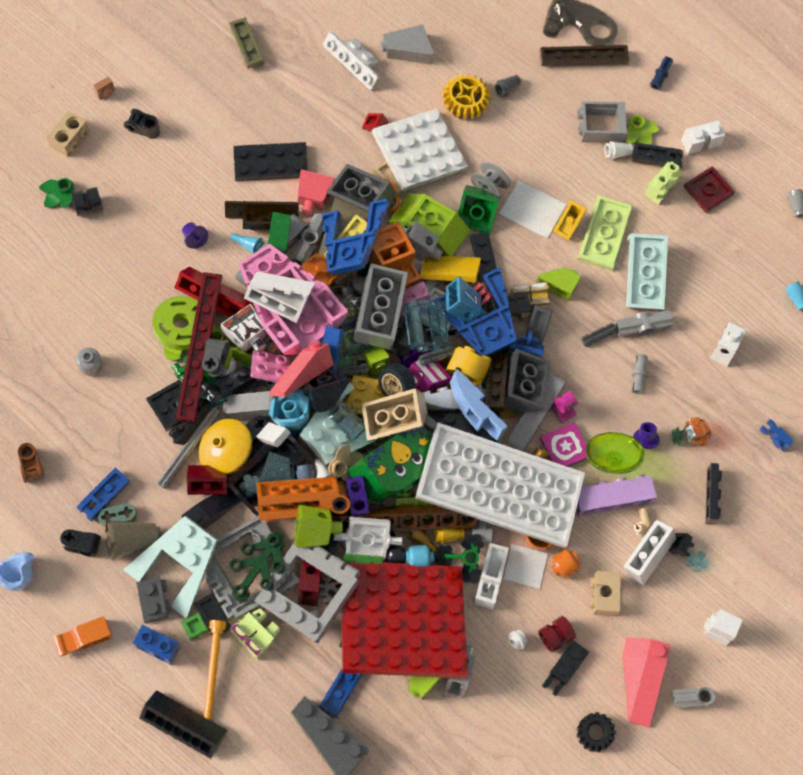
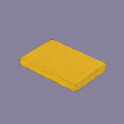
[420,256,481,283]

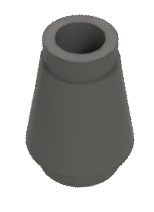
[494,75,521,96]

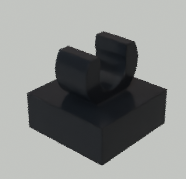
[668,533,694,556]

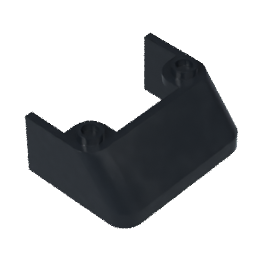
[226,435,315,516]

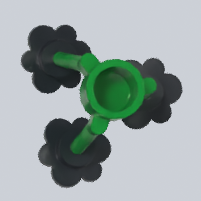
[434,534,484,584]

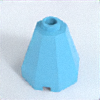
[269,389,311,437]

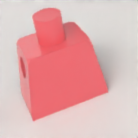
[298,169,335,215]

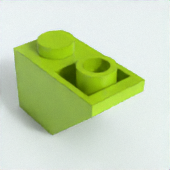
[362,346,389,378]

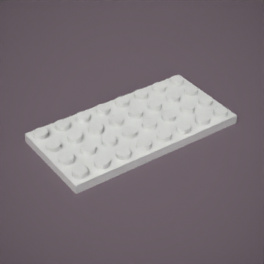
[415,423,585,548]

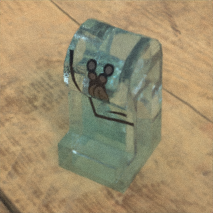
[329,402,365,442]

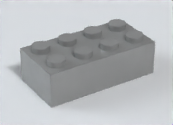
[353,263,408,350]

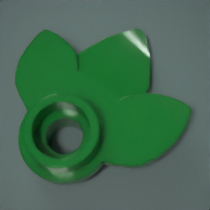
[39,178,74,209]

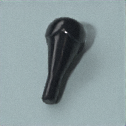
[385,519,406,564]

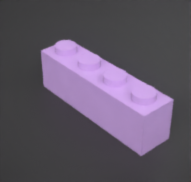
[576,474,657,516]

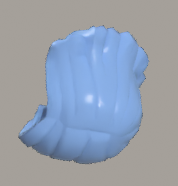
[0,551,34,591]

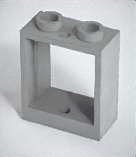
[577,101,627,142]

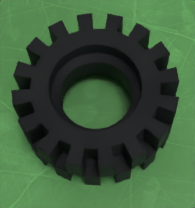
[577,712,616,752]

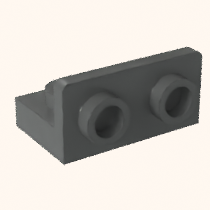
[136,575,171,623]

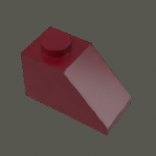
[186,465,227,495]

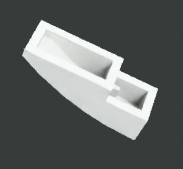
[474,543,509,610]

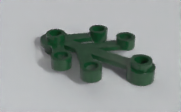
[229,532,285,602]

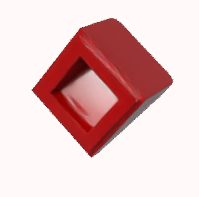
[362,113,388,132]

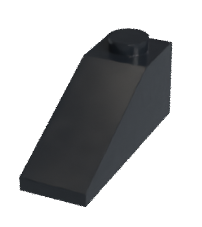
[181,486,242,529]

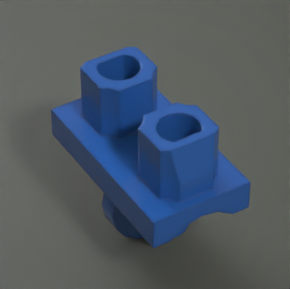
[509,330,544,357]

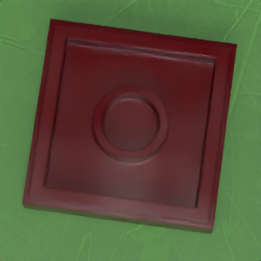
[684,166,735,213]

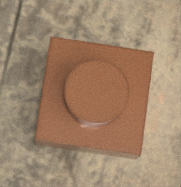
[93,76,115,100]

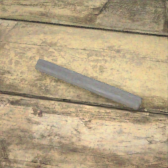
[157,407,220,489]

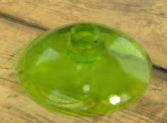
[586,432,645,474]

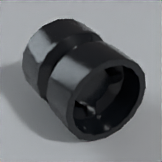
[71,187,103,216]

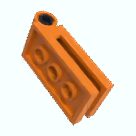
[256,476,350,522]

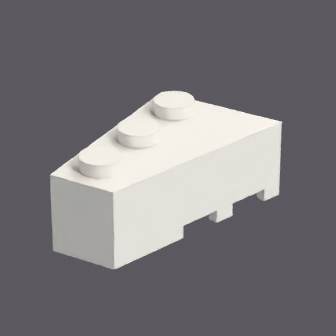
[244,272,315,323]

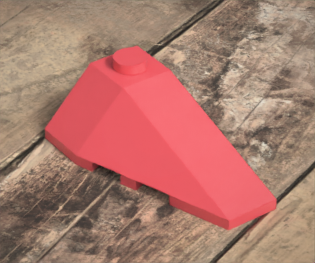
[269,341,334,397]
[622,638,671,727]

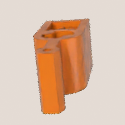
[54,616,113,657]

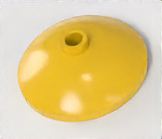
[199,419,252,475]

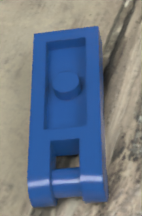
[77,467,130,522]

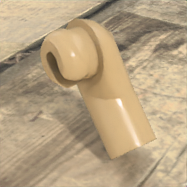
[633,507,652,535]

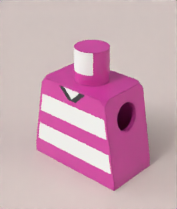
[409,351,452,393]

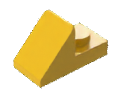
[553,199,587,241]

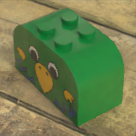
[347,426,432,502]

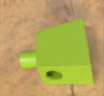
[294,505,342,548]

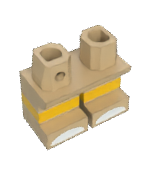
[510,282,550,321]

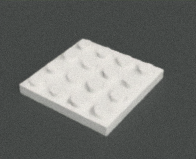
[372,109,468,191]

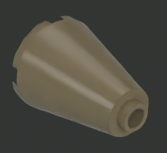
[105,520,162,561]

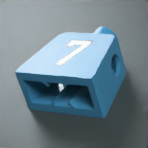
[446,277,486,323]

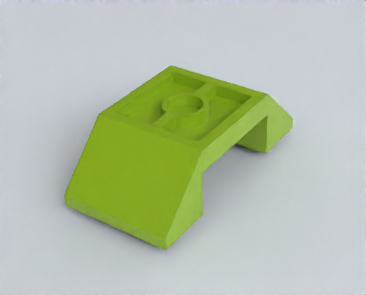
[389,194,471,256]

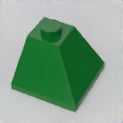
[458,185,500,234]

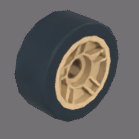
[378,363,416,397]

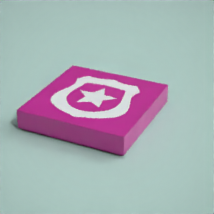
[540,422,592,467]

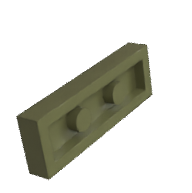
[229,17,264,69]

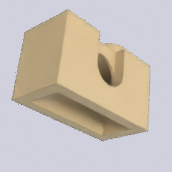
[590,571,621,616]

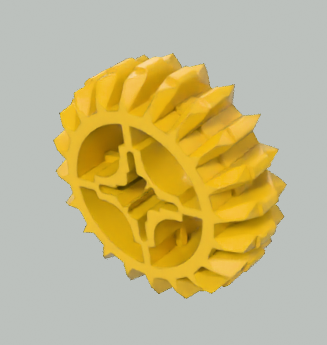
[442,73,491,120]

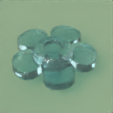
[240,474,260,497]
[685,551,708,572]

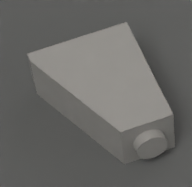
[380,24,434,64]
[223,391,274,423]

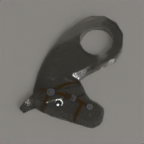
[543,0,618,46]

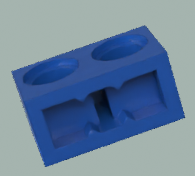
[132,624,181,665]

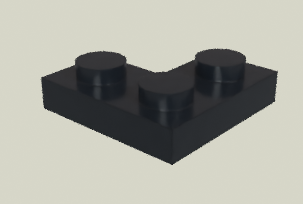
[146,379,183,432]

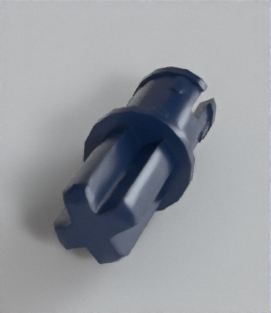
[650,56,673,90]

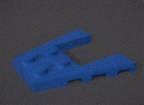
[322,198,390,275]
[432,267,517,357]

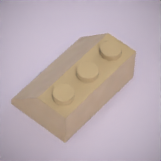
[362,388,427,442]

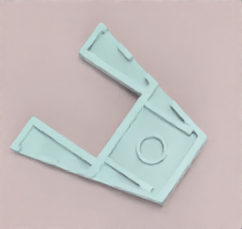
[299,382,379,465]
[124,516,218,618]

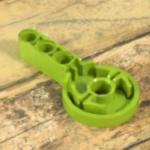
[152,296,254,365]

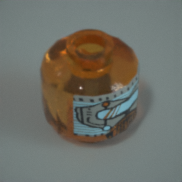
[683,417,712,447]

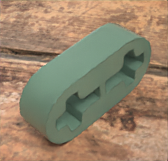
[98,504,137,527]

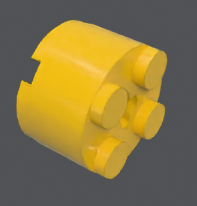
[446,346,491,386]

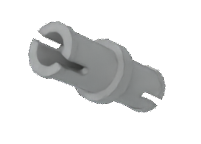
[631,354,648,394]

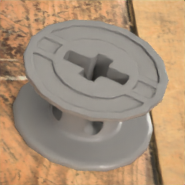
[471,162,511,199]

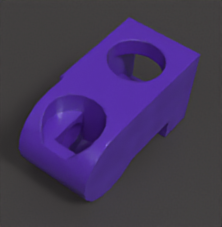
[346,476,369,516]

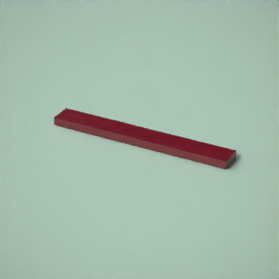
[176,272,223,423]

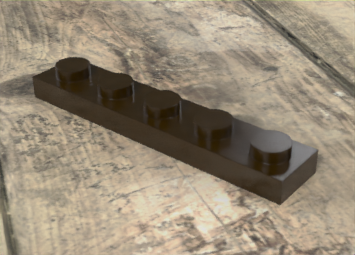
[540,45,629,66]
[484,346,510,412]

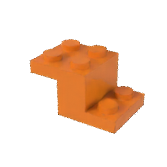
[370,222,421,288]

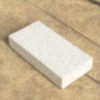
[256,422,290,447]

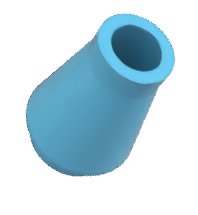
[786,281,803,310]

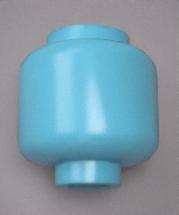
[405,545,434,567]

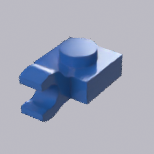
[760,419,794,452]

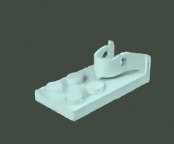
[626,233,668,310]

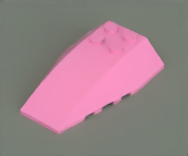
[238,244,349,355]

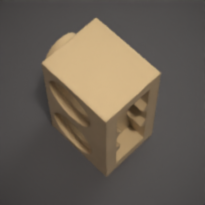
[47,110,89,157]

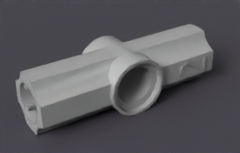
[291,213,324,268]
[615,310,674,337]

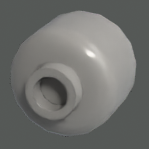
[76,347,103,376]

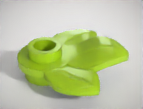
[625,115,659,145]

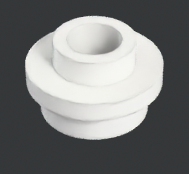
[509,630,527,650]

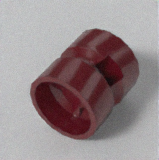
[538,616,576,653]

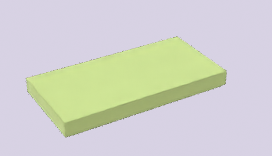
[577,195,633,271]

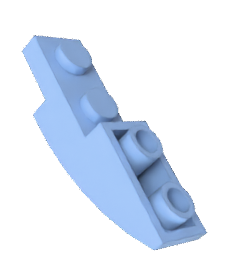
[450,369,507,441]

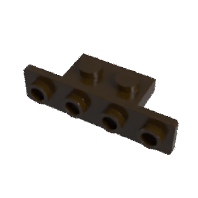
[225,201,299,230]

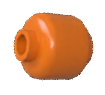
[551,549,581,579]

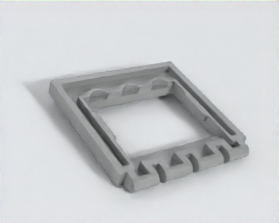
[204,515,299,620]
[254,542,360,643]

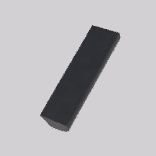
[139,690,228,759]

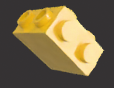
[343,375,385,421]

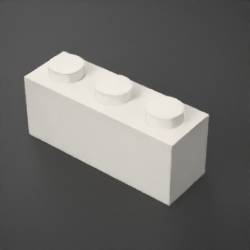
[623,520,676,585]

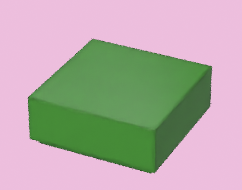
[181,613,209,641]

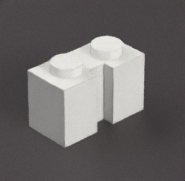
[681,120,725,155]
[703,609,743,646]

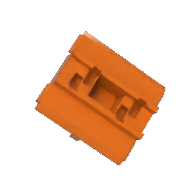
[301,253,343,287]

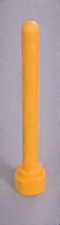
[204,620,226,720]

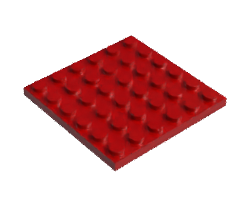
[342,561,468,678]

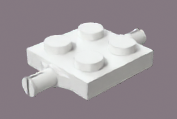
[333,517,402,560]

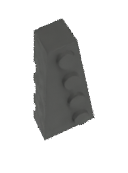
[291,696,369,775]

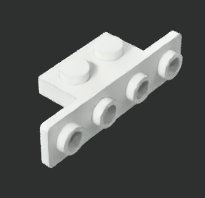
[323,32,379,90]

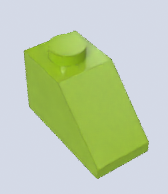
[536,267,581,301]
[407,676,441,700]

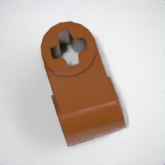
[18,443,45,483]

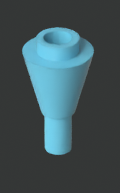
[230,233,264,254]

